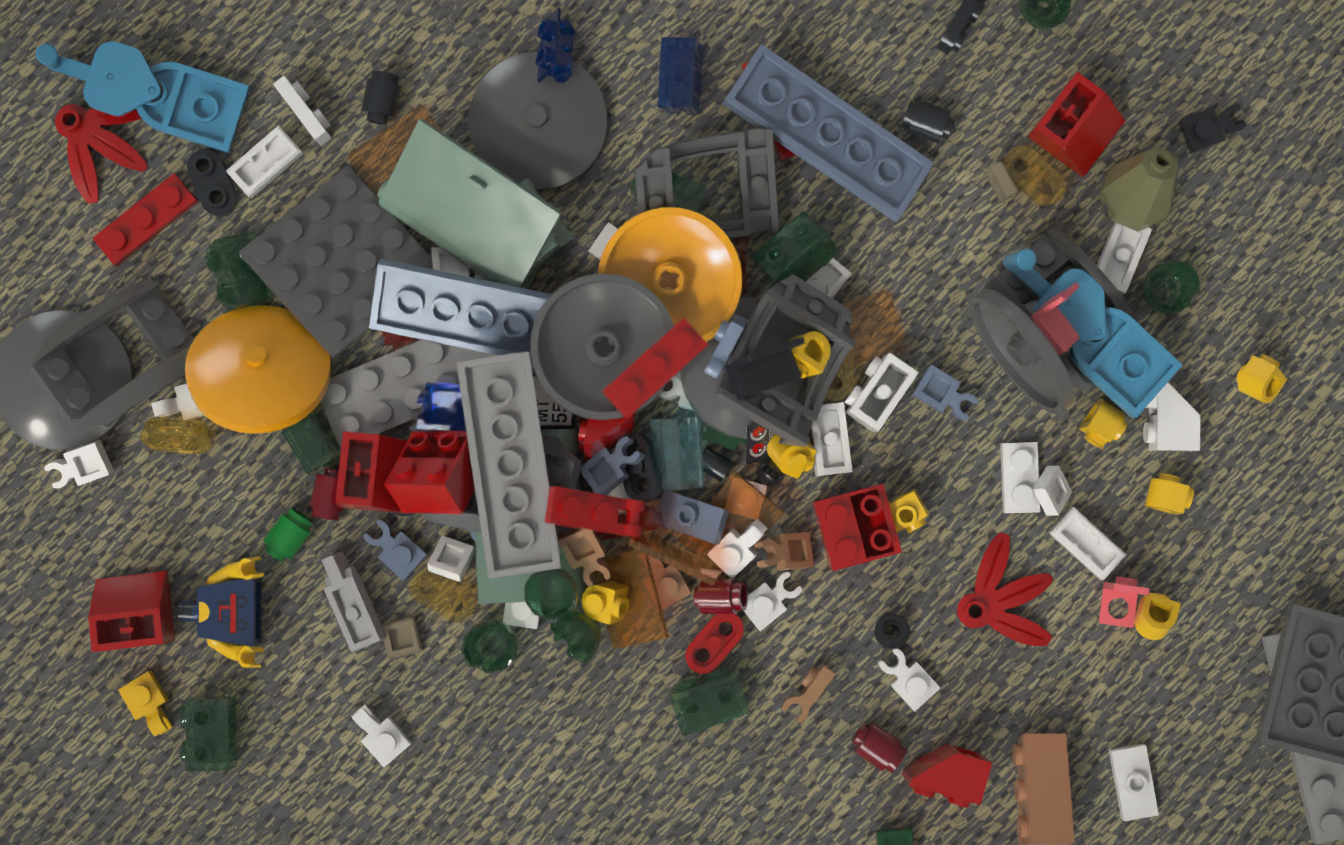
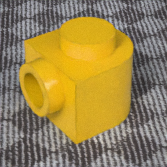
[789,331,831,378]
[1236,354,1288,404]
[1078,398,1127,449]
[767,434,817,479]
[1144,473,1194,515]
[889,489,929,533]
[582,581,629,625]
[1134,592,1181,640]

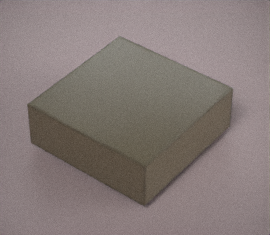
[985,161,1018,203]
[381,617,423,660]

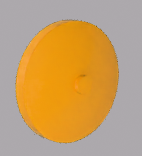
[598,207,742,342]
[185,305,331,433]

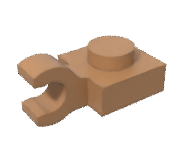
[641,546,692,611]
[781,663,835,723]

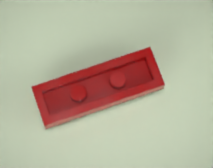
[92,173,199,266]
[602,318,708,419]

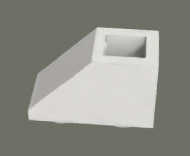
[1143,383,1200,452]

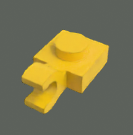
[118,671,173,737]

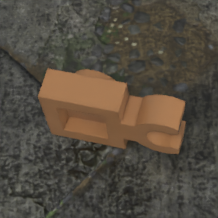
[557,528,610,587]
[754,532,814,571]

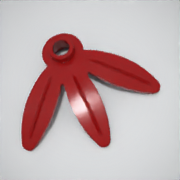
[55,101,151,204]
[957,532,1053,646]

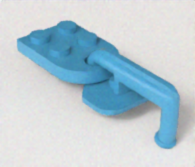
[35,41,250,154]
[1003,249,1182,418]

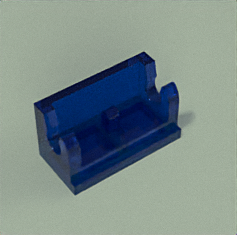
[657,37,703,116]
[416,382,467,431]

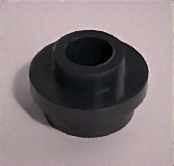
[874,614,910,650]

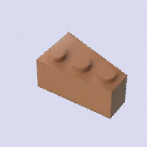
[1012,734,1075,845]

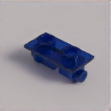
[535,8,574,83]

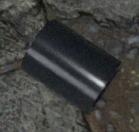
[694,446,733,482]

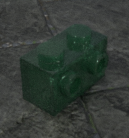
[751,211,839,286]
[669,666,750,737]
[180,695,237,772]

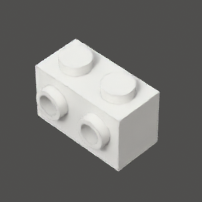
[845,352,919,432]

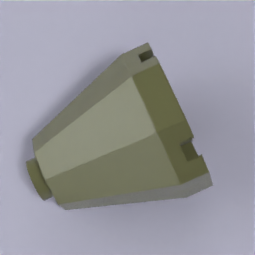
[1098,147,1179,232]

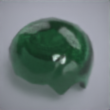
[1018,0,1071,30]
[1142,260,1201,315]
[524,568,578,620]
[550,610,602,663]
[461,619,519,674]

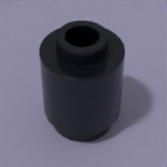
[361,71,401,125]
[901,100,955,144]

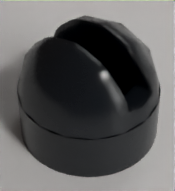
[756,459,785,487]

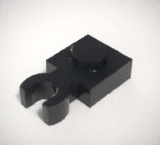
[1178,105,1247,154]

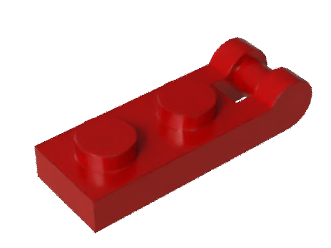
[544,486,646,538]

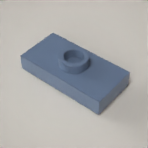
[654,490,730,544]

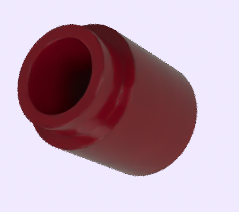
[309,468,345,521]
[693,578,748,614]
[852,722,907,773]

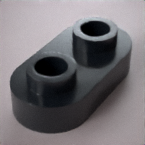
[936,0,985,55]
[187,149,238,217]
[618,433,662,503]

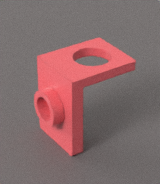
[1030,282,1080,355]
[1099,576,1150,628]

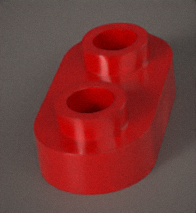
[685,614,744,674]

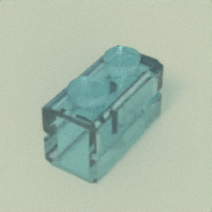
[649,416,705,490]

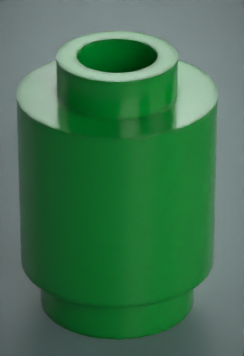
[263,507,314,562]

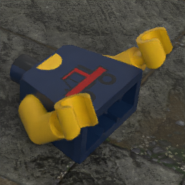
[178,556,264,668]

